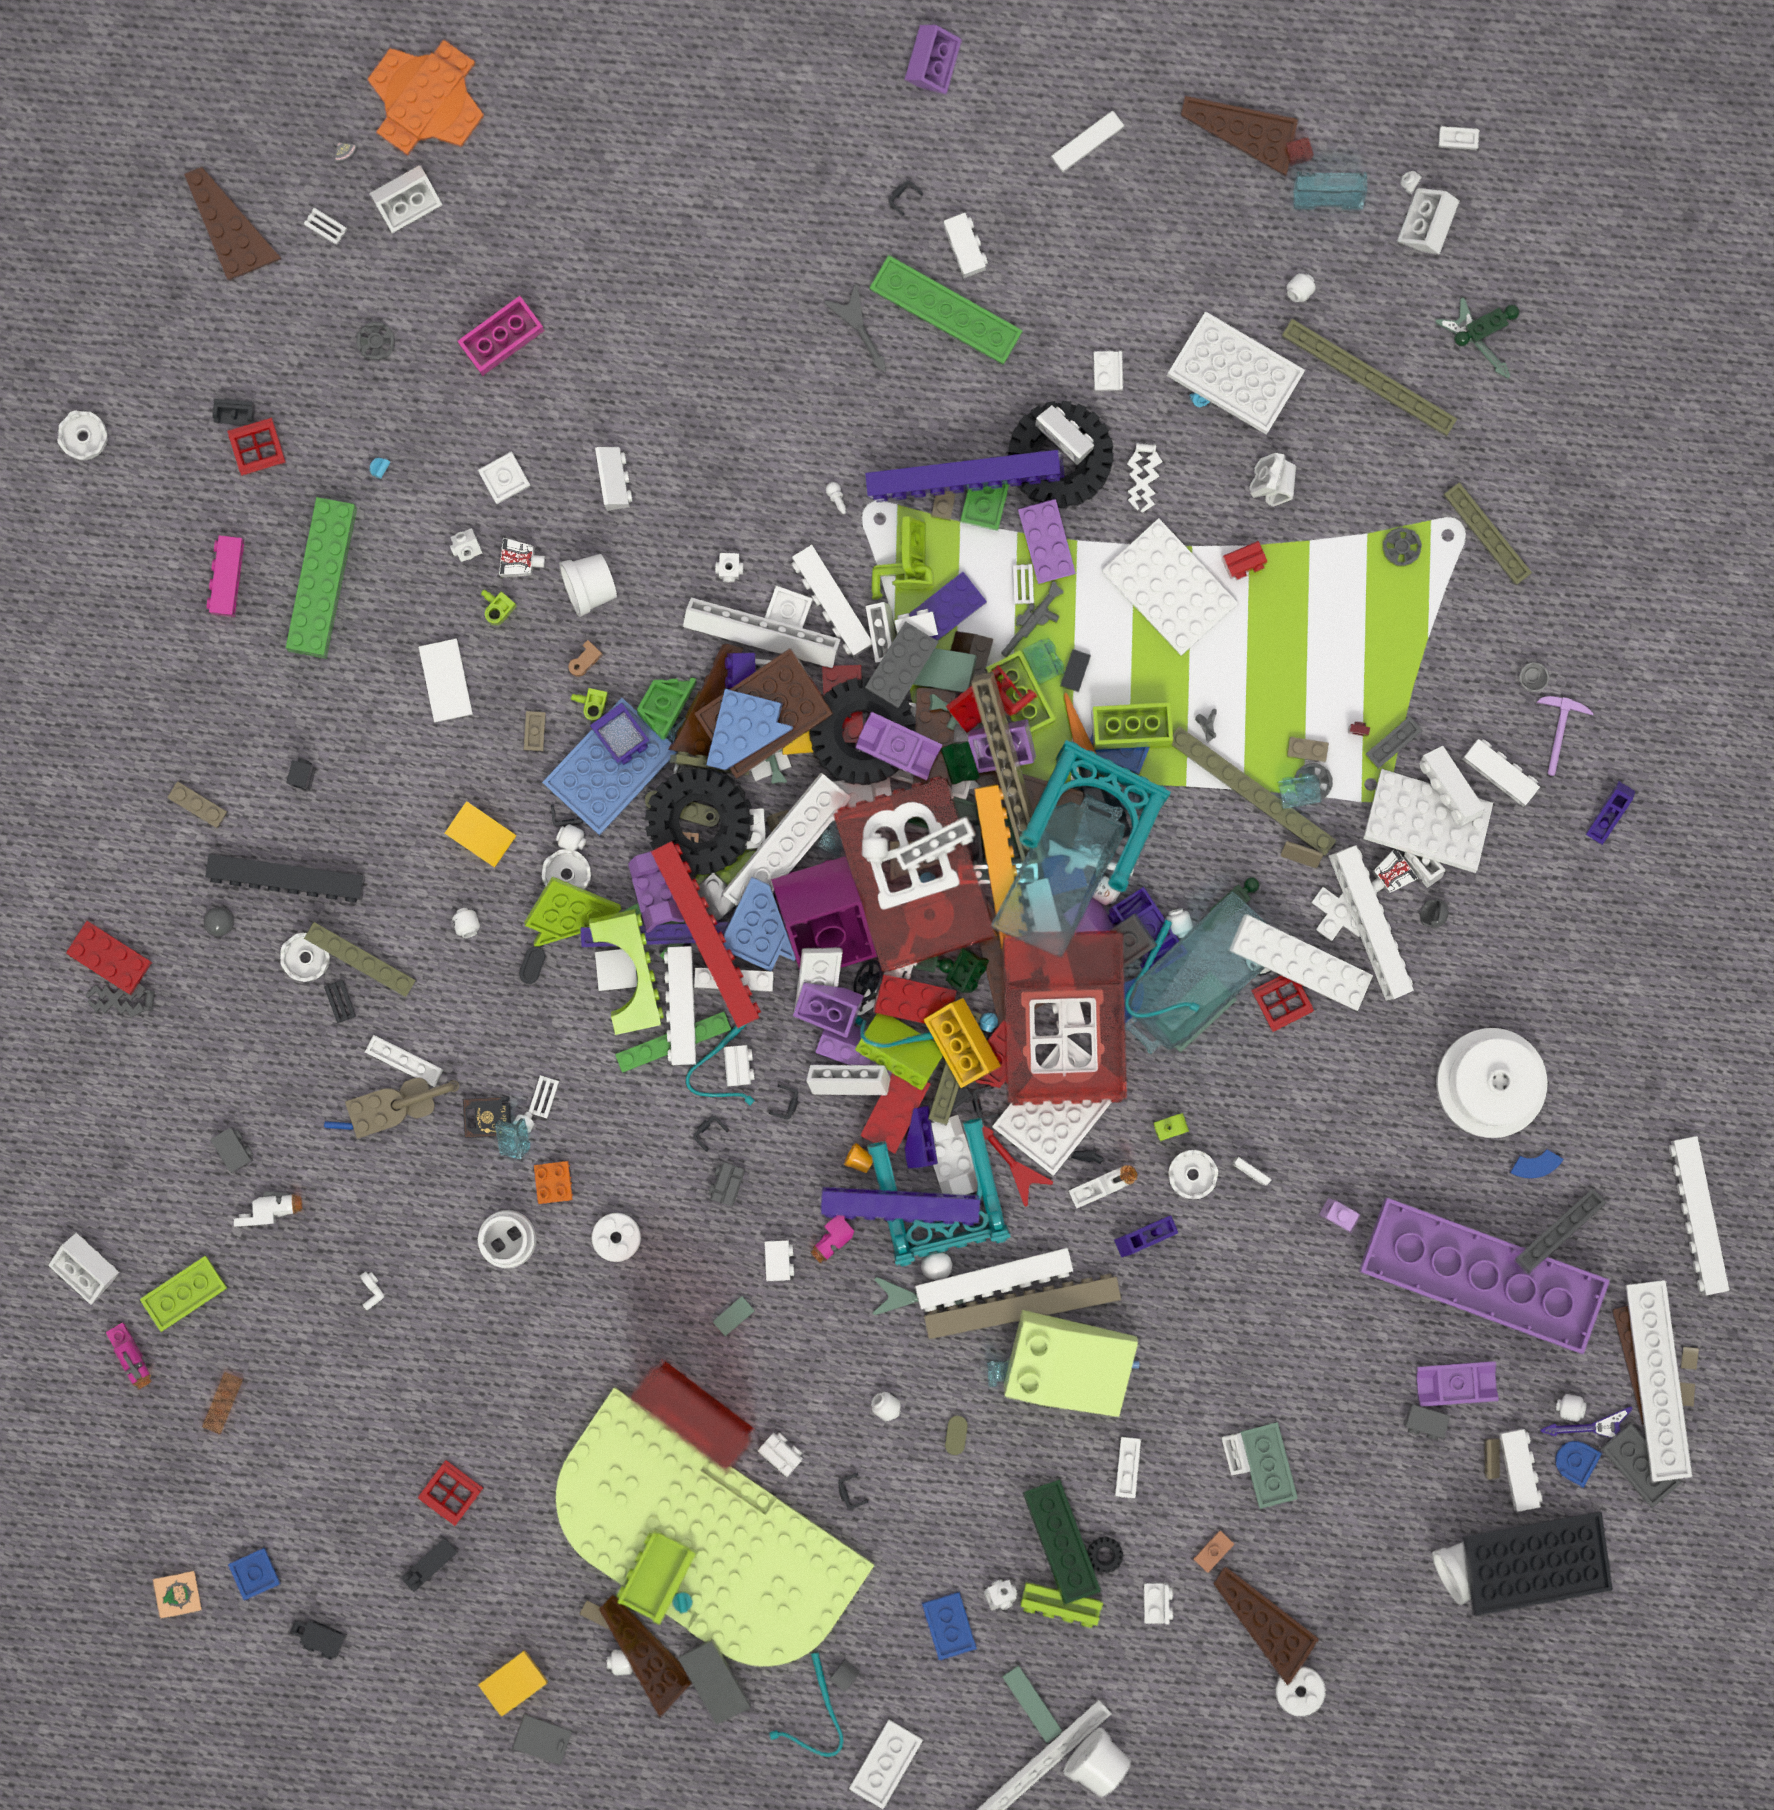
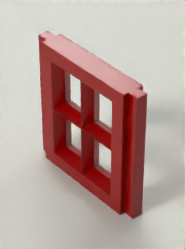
[227,418,286,476]
[1251,975,1314,1032]
[418,1460,483,1526]

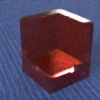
[1286,137,1314,166]

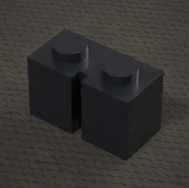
[286,758,316,791]

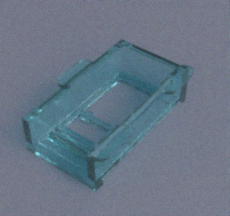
[1294,172,1367,210]

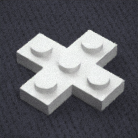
[1311,887,1360,941]

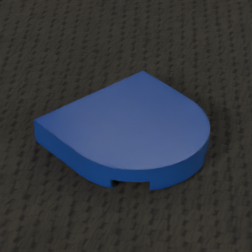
[1555,1441,1602,1488]

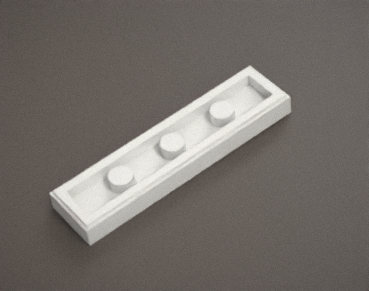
[1051,111,1124,173]
[365,1035,443,1087]

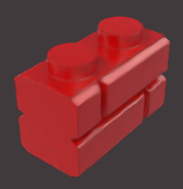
[1222,541,1267,580]

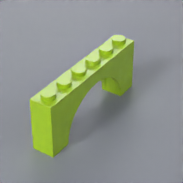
[589,909,664,1035]

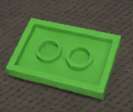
[960,484,1009,531]

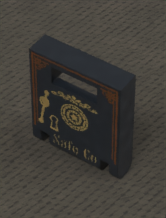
[462,1096,512,1138]

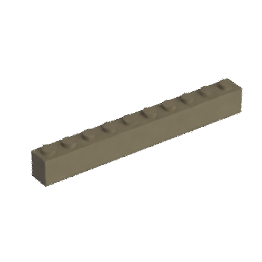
[971,672,1045,866]
[924,1273,1121,1339]

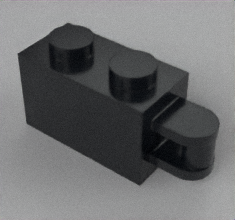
[290,1619,347,1660]

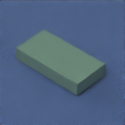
[713,1296,755,1336]

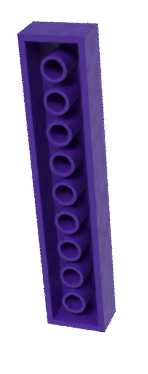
[865,450,1065,503]

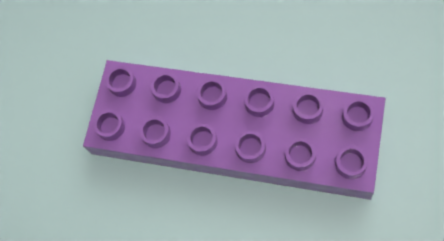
[1358,1198,1610,1354]

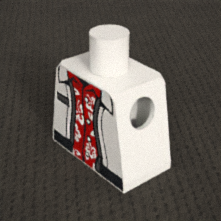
[499,538,545,577]
[1371,849,1418,894]

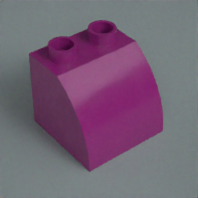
[771,856,877,970]

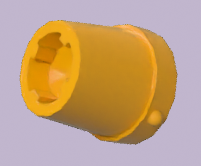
[844,1143,873,1173]

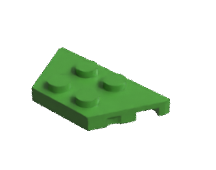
[637,678,697,741]

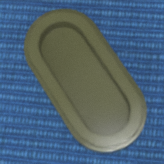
[945,1415,968,1455]

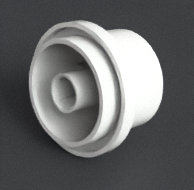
[1436,1028,1547,1138]

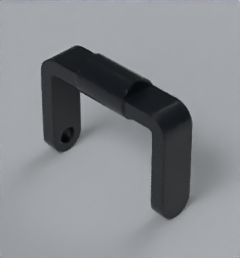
[889,180,924,217]
[551,805,583,827]
[769,1084,798,1120]
[972,1086,1001,1120]
[693,1116,729,1152]
[838,1473,869,1509]

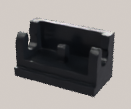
[213,399,255,425]
[964,820,985,864]

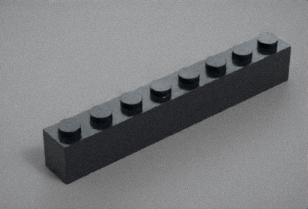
[205,854,365,903]

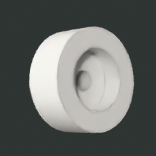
[513,1112,534,1133]

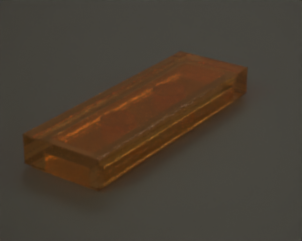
[202,1372,243,1434]

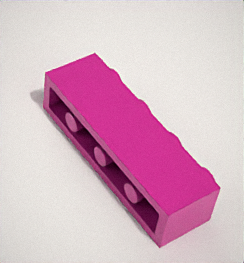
[207,535,245,617]

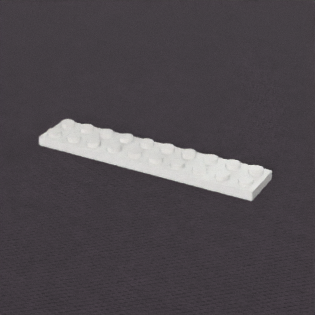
[1625,1280,1692,1482]

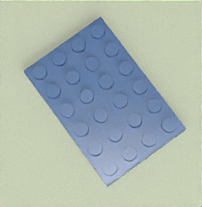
[542,698,678,836]

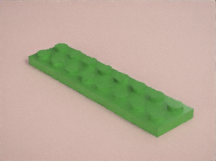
[869,255,1023,365]

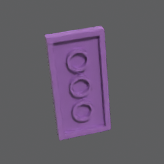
[1018,498,1076,584]

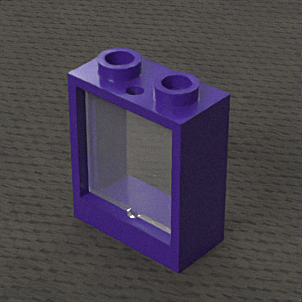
[590,703,650,765]

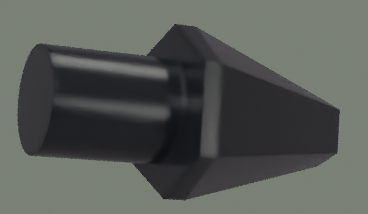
[1071,1149,1104,1164]

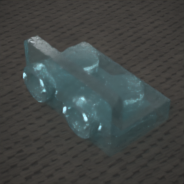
[1022,638,1065,685]
[1277,774,1322,809]
[495,1118,530,1160]

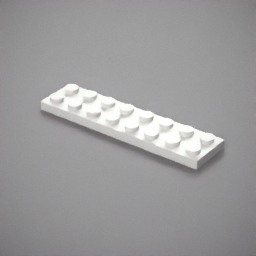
[722,773,851,906]
[1229,914,1373,1011]

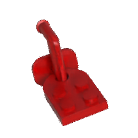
[945,665,1037,733]

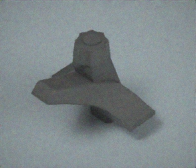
[1195,709,1217,743]

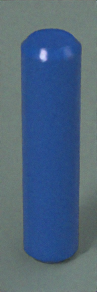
[324,1121,354,1130]

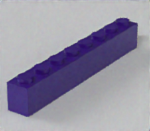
[821,1187,980,1225]

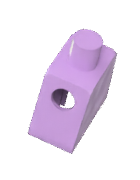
[1319,1198,1361,1233]

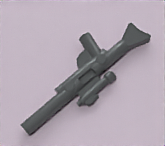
[1001,581,1064,657]

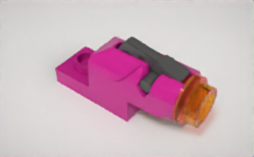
[810,1215,854,1263]
[105,1322,152,1390]

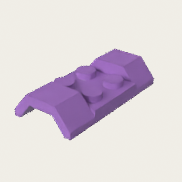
[855,712,942,780]
[628,851,684,933]
[1416,1361,1499,1407]

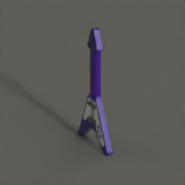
[1540,1406,1633,1438]

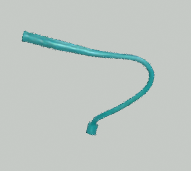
[1125,920,1200,1018]
[855,1015,934,1048]
[686,1023,755,1106]
[769,1652,843,1757]

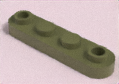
[645,791,720,827]

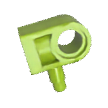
[481,590,517,626]
[571,688,609,722]
[1153,1113,1189,1141]

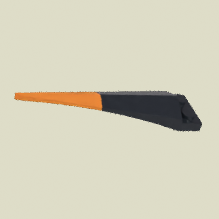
[1064,692,1131,847]

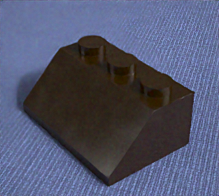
[950,631,993,693]

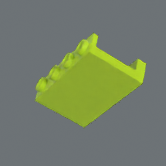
[855,1013,943,1090]
[616,1530,697,1625]

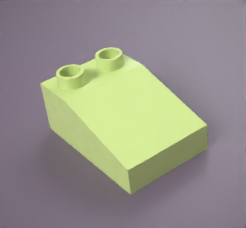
[1004,1310,1138,1417]

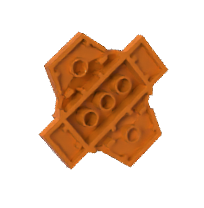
[368,40,484,155]

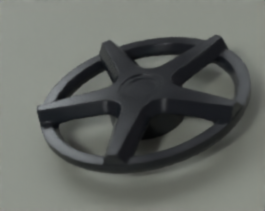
[853,960,885,1002]

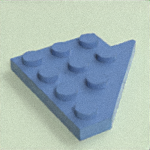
[706,689,793,770]
[723,876,796,972]

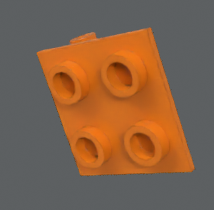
[534,1161,574,1204]

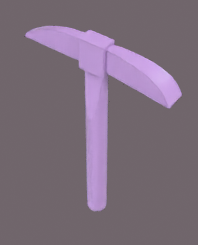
[1536,696,1593,776]

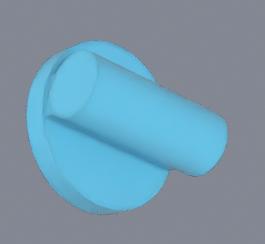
[1189,393,1210,407]
[370,458,390,479]

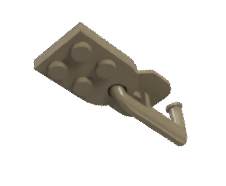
[345,1077,459,1139]

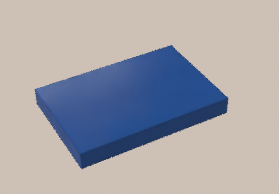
[1090,733,1150,775]
[922,1592,977,1660]

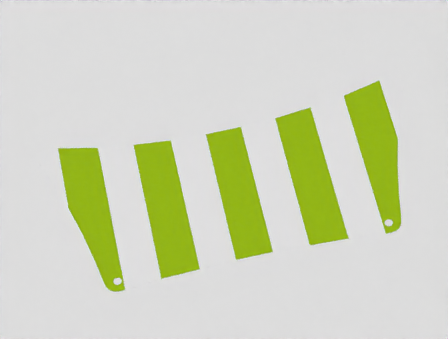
[862,501,1466,802]

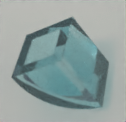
[817,829,847,858]

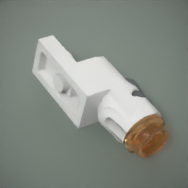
[1069,1165,1137,1209]
[234,1191,302,1227]

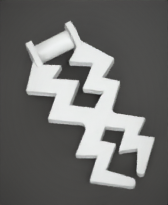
[1127,443,1162,512]

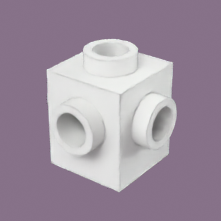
[450,528,482,562]
[716,553,743,583]
[984,1580,1017,1611]

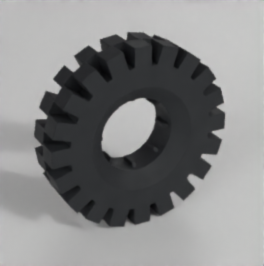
[809,677,917,785]

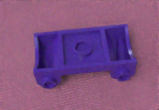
[1108,887,1187,975]

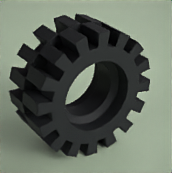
[1087,1536,1123,1573]

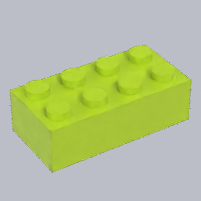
[985,650,1056,734]
[1091,702,1173,750]

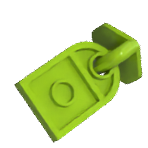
[872,516,934,600]

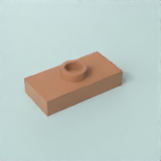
[1193,1530,1234,1573]

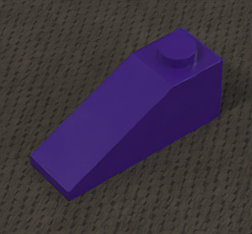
[1586,781,1635,845]
[905,1106,938,1169]
[1114,1215,1178,1258]

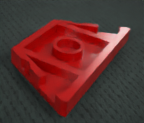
[974,1019,1025,1088]

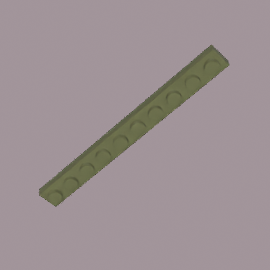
[1281,319,1457,436]
[1171,726,1337,857]

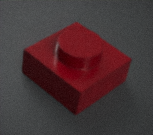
[1348,722,1370,737]

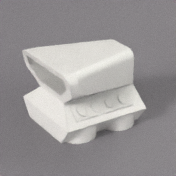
[1250,453,1296,506]

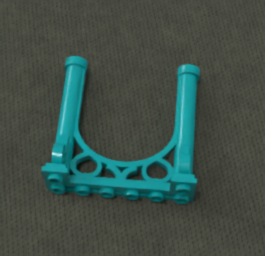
[1019,740,1171,892]
[867,1118,1011,1266]

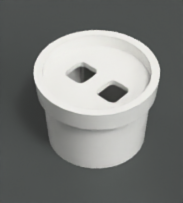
[559,554,617,617]
[478,1210,536,1269]
[1432,1542,1471,1605]
[1064,1728,1131,1797]

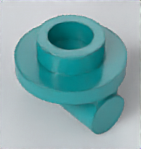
[672,1592,692,1614]

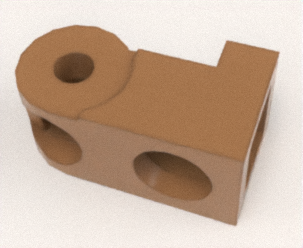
[568,640,603,677]

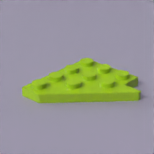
[524,876,621,946]

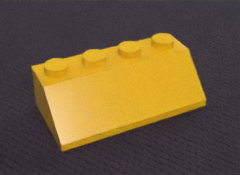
[924,998,1001,1088]

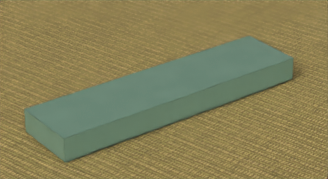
[1002,1665,1063,1743]

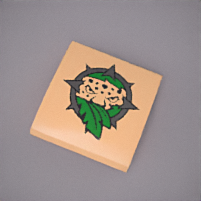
[153,1571,201,1618]

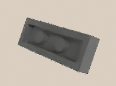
[1365,716,1423,769]

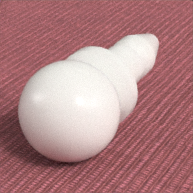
[826,482,846,514]

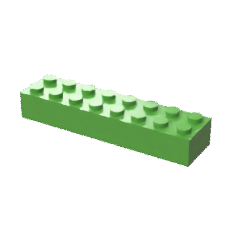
[286,497,357,659]

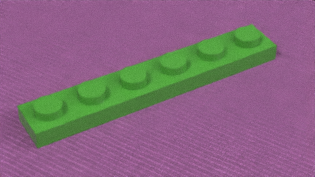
[615,1012,731,1073]

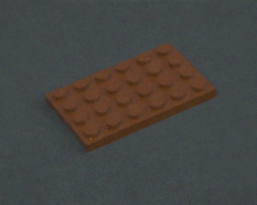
[694,648,834,779]

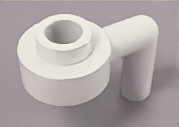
[360,1271,384,1310]

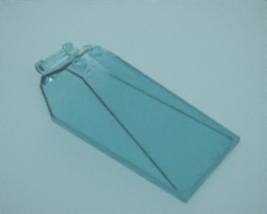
[991,794,1125,958]
[1123,891,1265,1054]

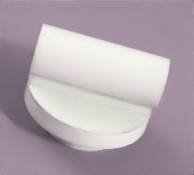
[1401,171,1421,194]

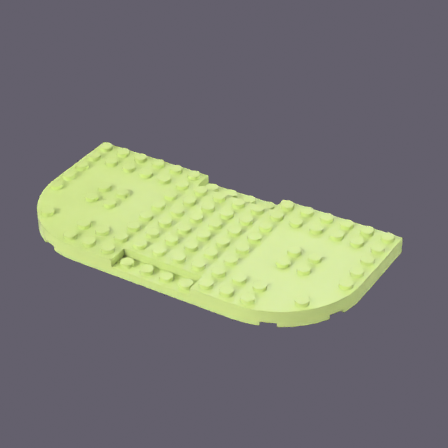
[556,1387,874,1666]

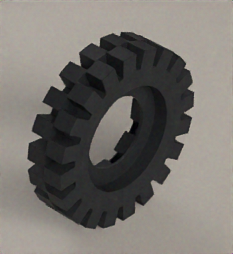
[1008,401,1114,509]
[645,768,754,875]

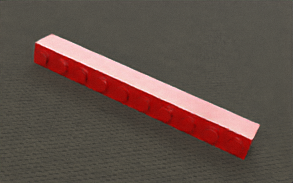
[651,842,761,1028]

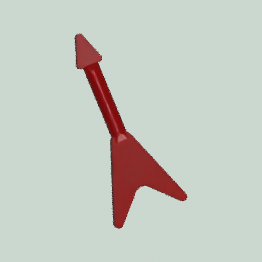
[982,1125,1053,1207]

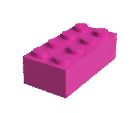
[457,296,544,376]

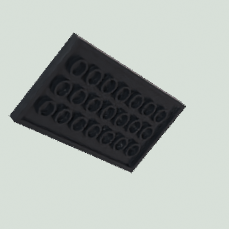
[1462,1511,1613,1616]

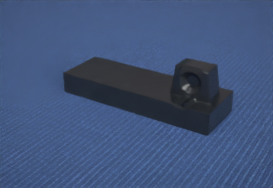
[401,1538,458,1593]

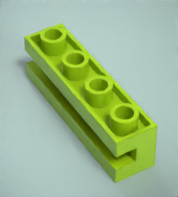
[1020,1582,1103,1628]

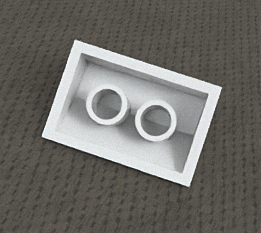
[370,165,442,233]
[1397,188,1459,254]
[1035,405,1094,465]
[595,447,632,511]
[48,1233,119,1305]

